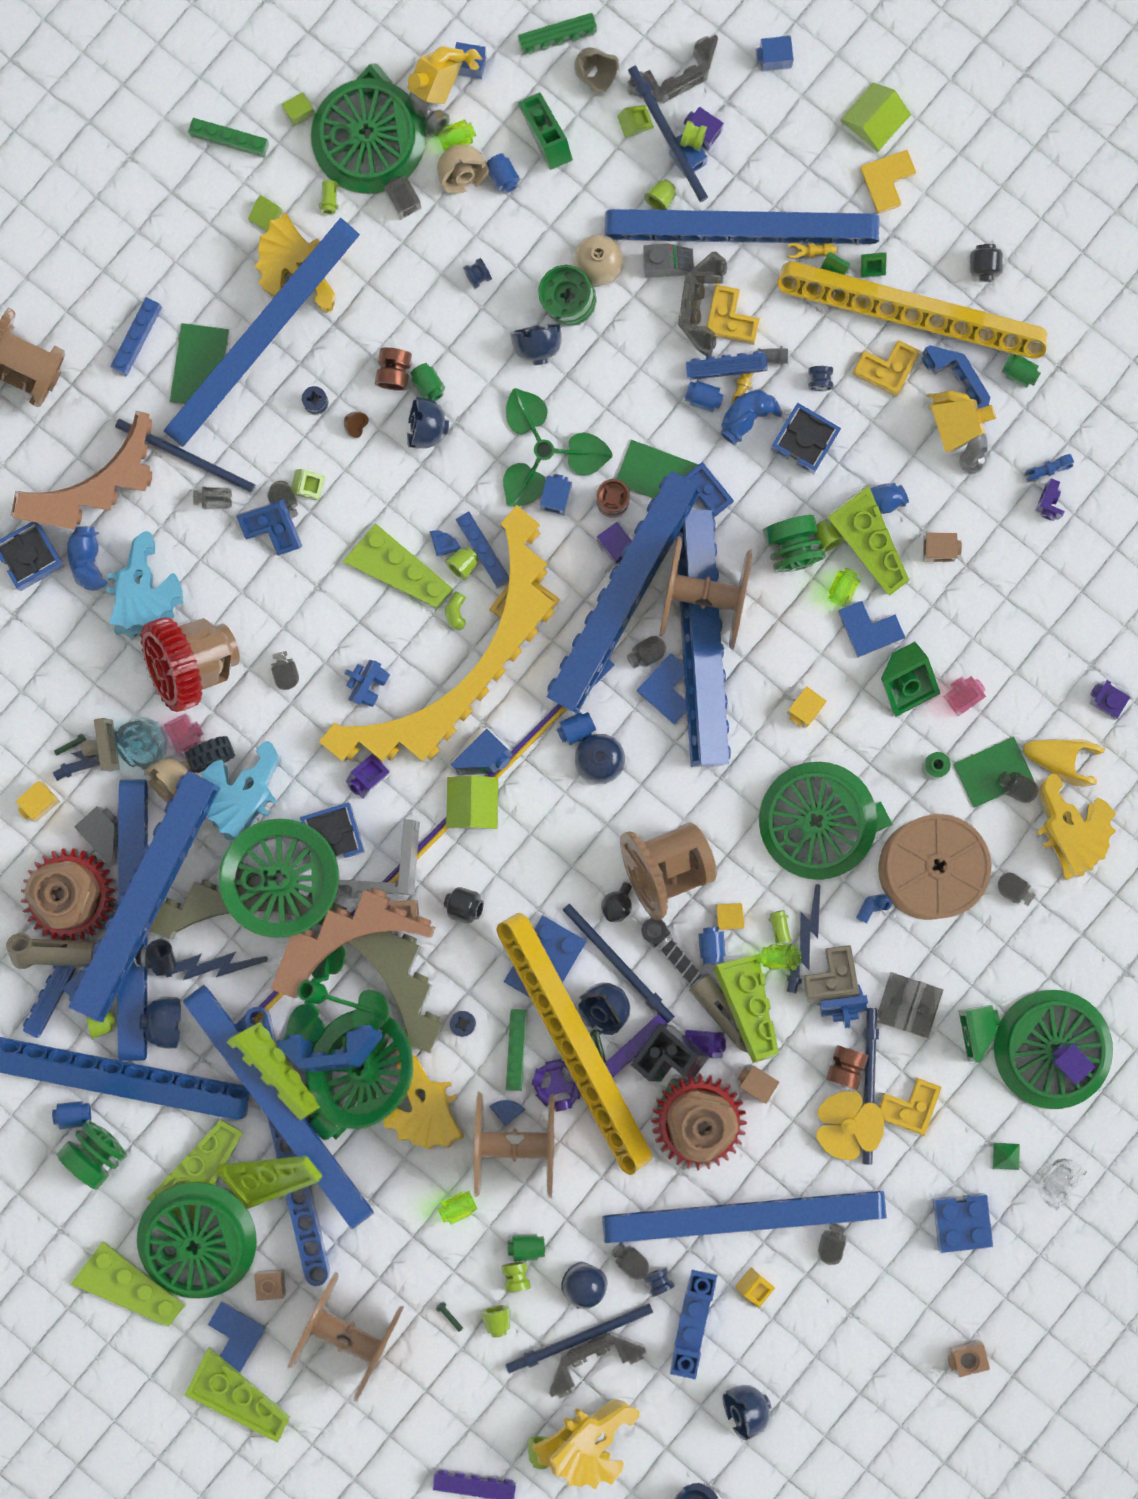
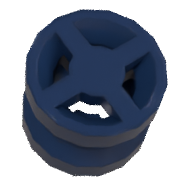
[462,257,492,289]
[808,366,834,391]
[302,386,329,415]
[449,1011,476,1037]
[643,1266,675,1297]

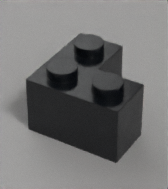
[631,1024,710,1082]

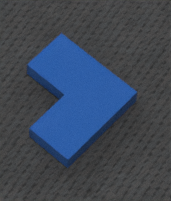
[684,462,734,518]
[236,499,303,555]
[838,601,906,658]
[636,653,687,725]
[208,1301,267,1373]

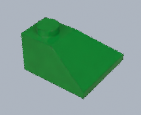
[881,641,941,717]
[958,1005,1000,1063]

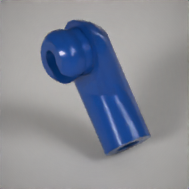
[856,894,892,924]

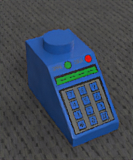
[450,728,513,775]

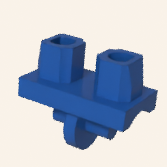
[344,659,390,707]
[820,984,868,1029]

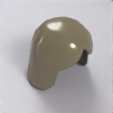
[574,47,620,94]

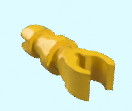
[786,243,837,259]
[731,373,754,405]

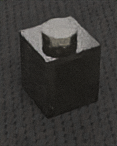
[384,175,422,220]

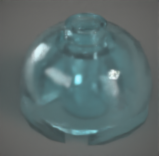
[116,717,169,770]

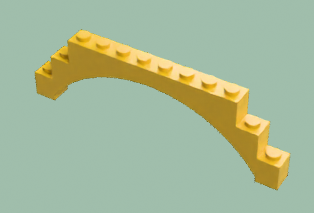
[319,505,555,762]

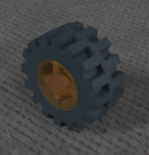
[185,736,235,773]

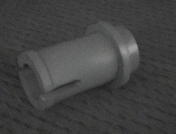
[757,346,788,366]

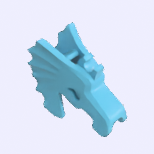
[106,531,184,639]
[201,741,280,840]

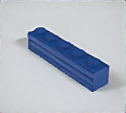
[110,297,162,377]
[686,351,768,380]
[455,511,509,589]
[22,965,78,1038]

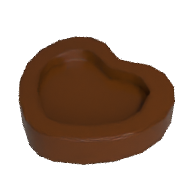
[344,411,369,438]

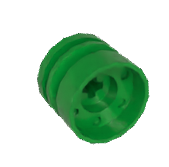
[538,264,597,327]
[763,515,826,573]
[56,1120,128,1190]

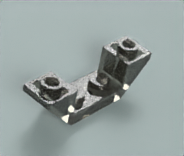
[627,34,718,104]
[678,251,727,357]
[549,1332,646,1398]

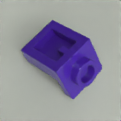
[1035,478,1065,521]
[1089,680,1130,720]
[346,754,390,799]
[685,1030,726,1058]

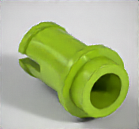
[319,180,339,215]
[768,910,792,944]

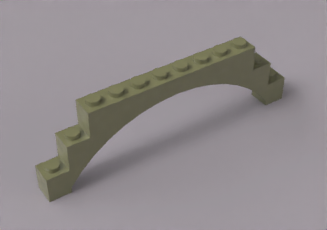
[150,863,444,1053]

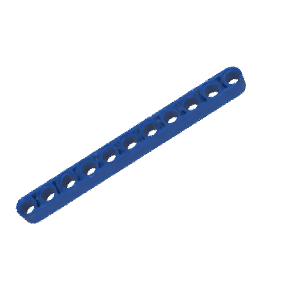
[604,209,879,245]
[163,217,360,447]
[118,779,148,1061]
[183,984,374,1229]
[245,1007,330,1287]
[0,1037,250,1120]
[602,1191,887,1243]

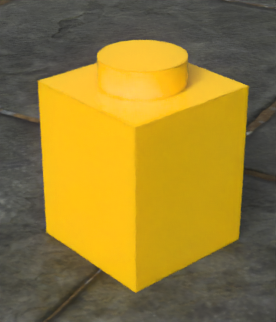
[786,686,827,728]
[15,780,60,822]

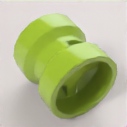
[501,1261,531,1293]

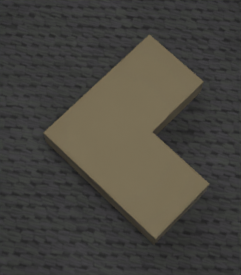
[804,945,859,1003]

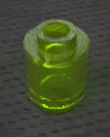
[437,119,476,152]
[827,568,861,607]
[761,944,802,971]
[437,1191,478,1225]

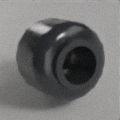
[970,244,1003,282]
[444,887,484,924]

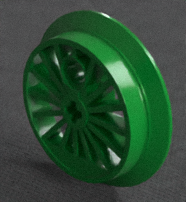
[311,78,426,194]
[759,761,877,880]
[219,819,339,938]
[994,990,1113,1109]
[306,1010,413,1129]
[137,1182,257,1299]

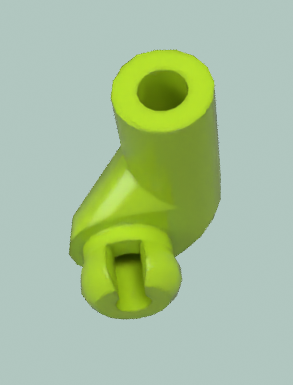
[445,591,466,630]

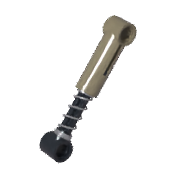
[641,918,748,1052]
[6,933,176,975]

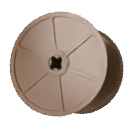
[659,536,753,650]
[878,814,992,920]
[474,1092,555,1199]
[287,1272,405,1403]

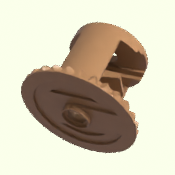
[0,307,66,408]
[620,822,717,921]

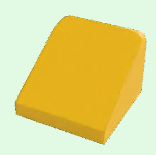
[716,903,744,930]
[735,1268,775,1308]

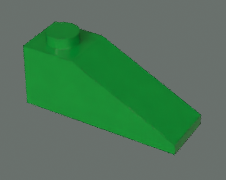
[518,92,573,170]

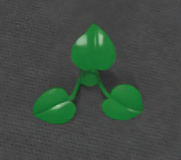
[503,388,613,507]
[283,932,390,1045]

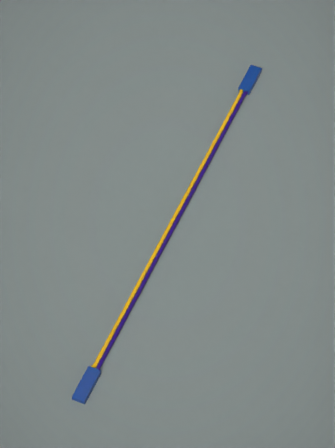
[214,659,615,1050]

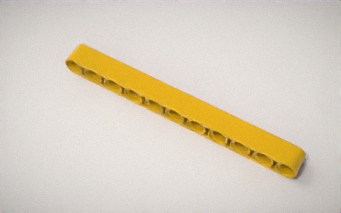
[777,261,1048,359]
[496,912,652,1175]

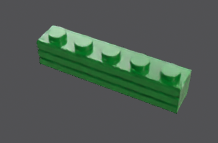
[518,12,597,55]
[188,117,269,158]
[506,1009,527,1091]

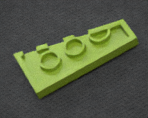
[827,484,909,596]
[342,523,453,609]
[713,953,779,1063]
[227,1022,320,1121]
[147,1119,244,1224]
[216,1156,322,1209]
[71,1241,186,1327]
[185,1347,291,1443]

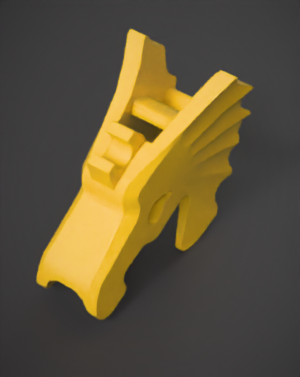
[255,213,336,313]
[1036,774,1116,880]
[383,1052,464,1150]
[532,1399,640,1489]

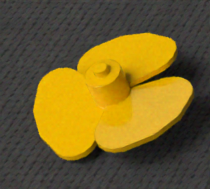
[816,1091,884,1161]

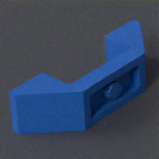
[922,345,991,424]
[277,1026,382,1072]
[670,1269,718,1380]

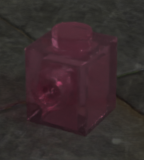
[943,676,986,717]
[163,713,204,754]

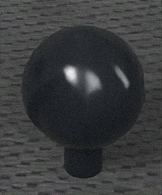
[601,882,632,923]

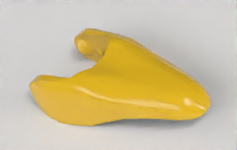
[1023,739,1105,787]

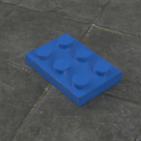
[503,915,587,997]

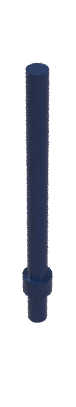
[628,65,708,202]
[115,418,256,493]
[563,903,675,1024]
[862,1008,879,1165]
[505,1303,654,1374]

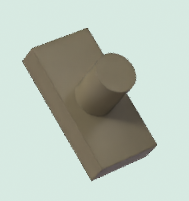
[81,718,120,772]

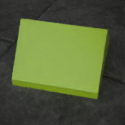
[840,82,911,152]
[446,775,499,829]

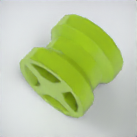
[680,121,707,151]

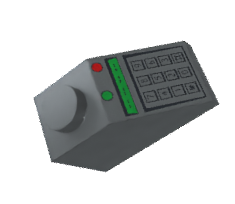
[643,243,695,278]
[74,806,118,866]

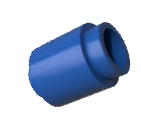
[486,153,520,193]
[685,381,724,412]
[556,712,596,745]
[698,927,726,964]
[52,1101,92,1130]

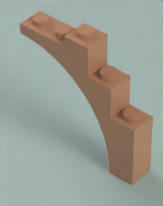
[10,411,153,530]
[271,887,436,999]

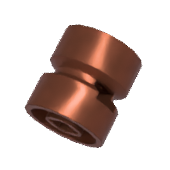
[374,347,412,391]
[597,479,630,518]
[826,1045,869,1090]

